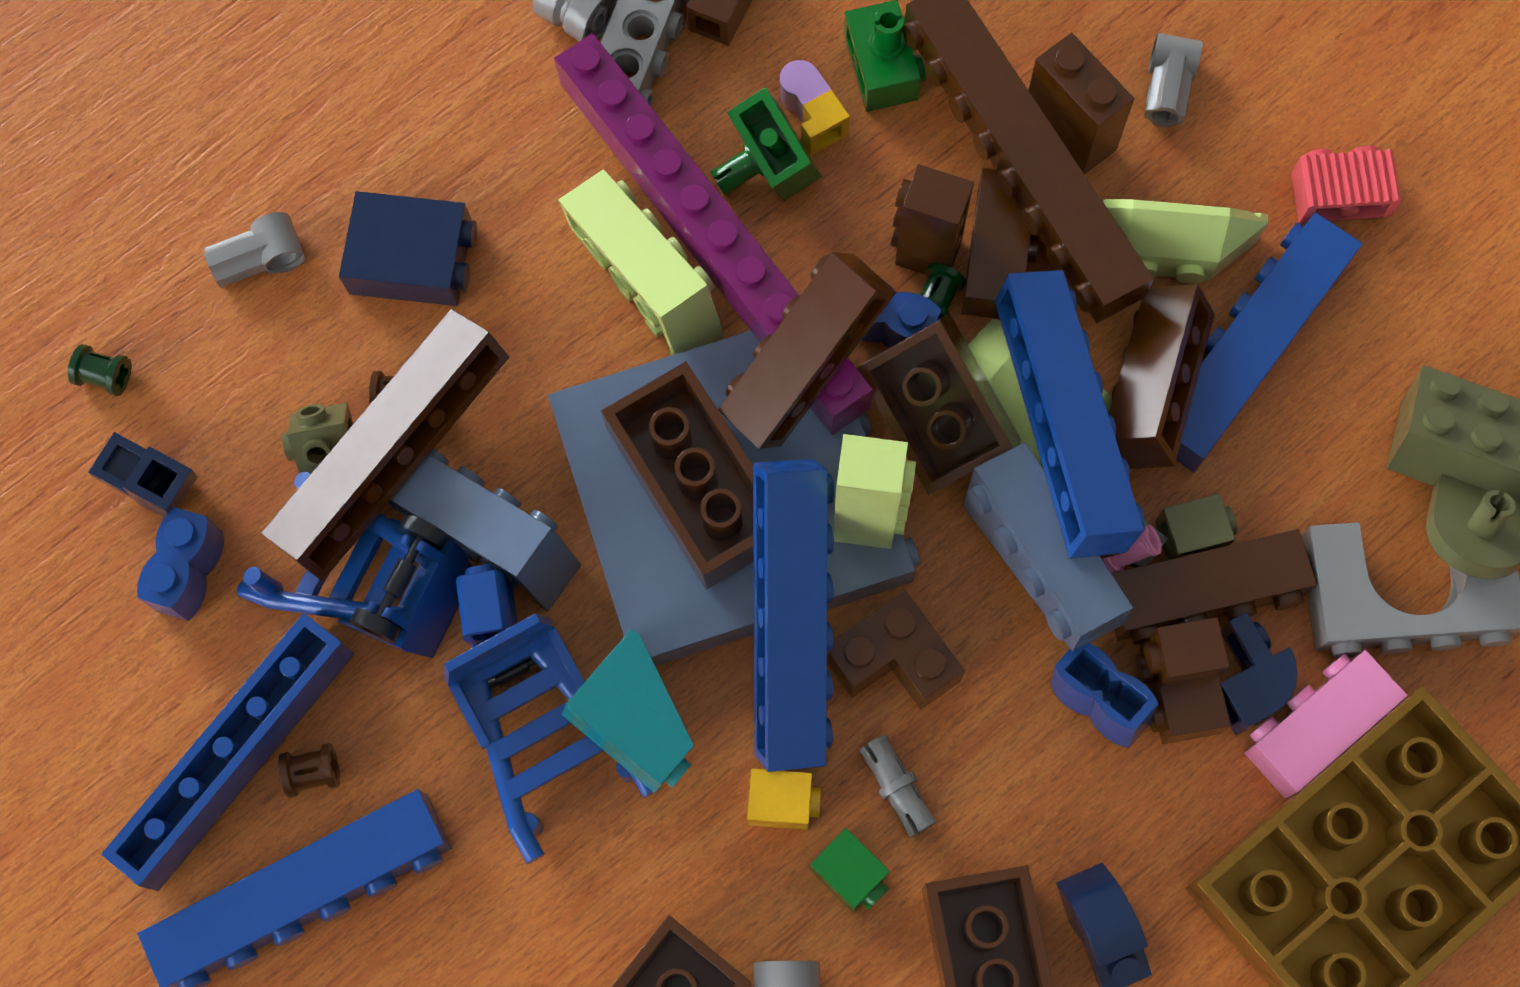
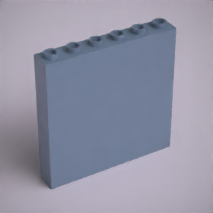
[548,330,920,667]

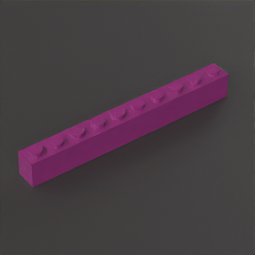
[554,33,873,435]

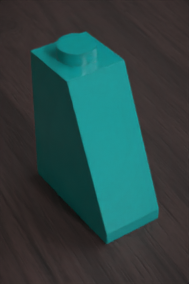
[561,628,694,793]

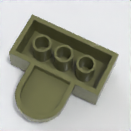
[1386,365,1520,579]

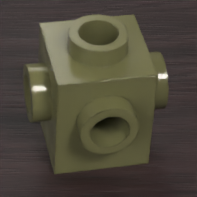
[282,402,354,474]

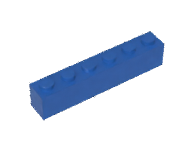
[1176,212,1363,473]
[995,270,1144,559]
[753,459,834,772]
[101,613,354,891]
[137,789,452,987]

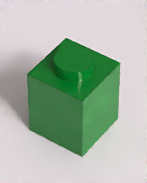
[810,828,890,912]

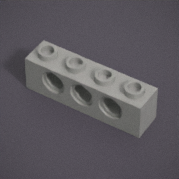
[601,0,690,106]

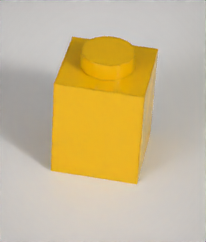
[747,769,821,830]

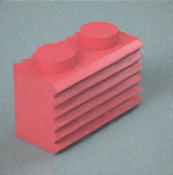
[1291,146,1402,223]

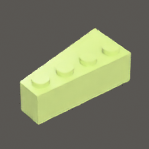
[558,169,725,356]
[833,434,916,549]

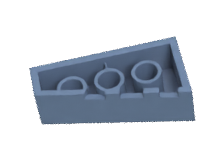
[963,442,1133,652]
[388,449,581,611]

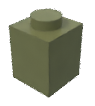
[1155,493,1237,560]

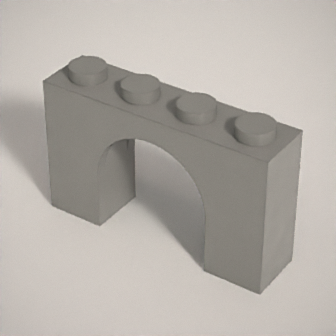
[1301,522,1520,658]

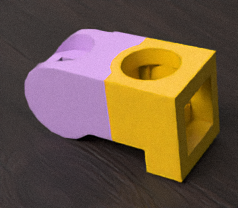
[780,60,850,156]

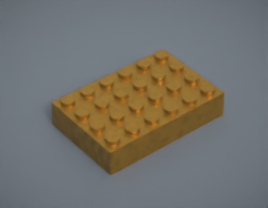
[1185,686,1520,987]

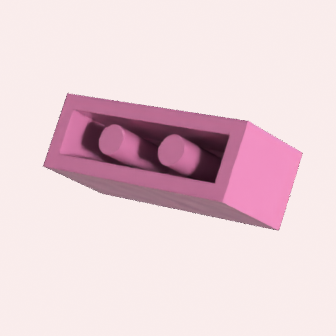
[1244,650,1408,799]

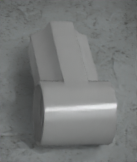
[1144,33,1203,128]
[204,212,305,288]

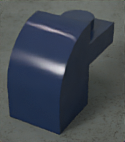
[88,432,197,517]
[1221,612,1297,735]
[1056,863,1152,987]

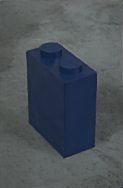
[339,191,477,306]

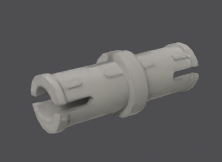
[859,734,937,838]

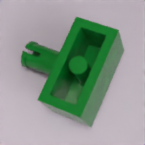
[844,0,926,112]
[710,87,823,201]

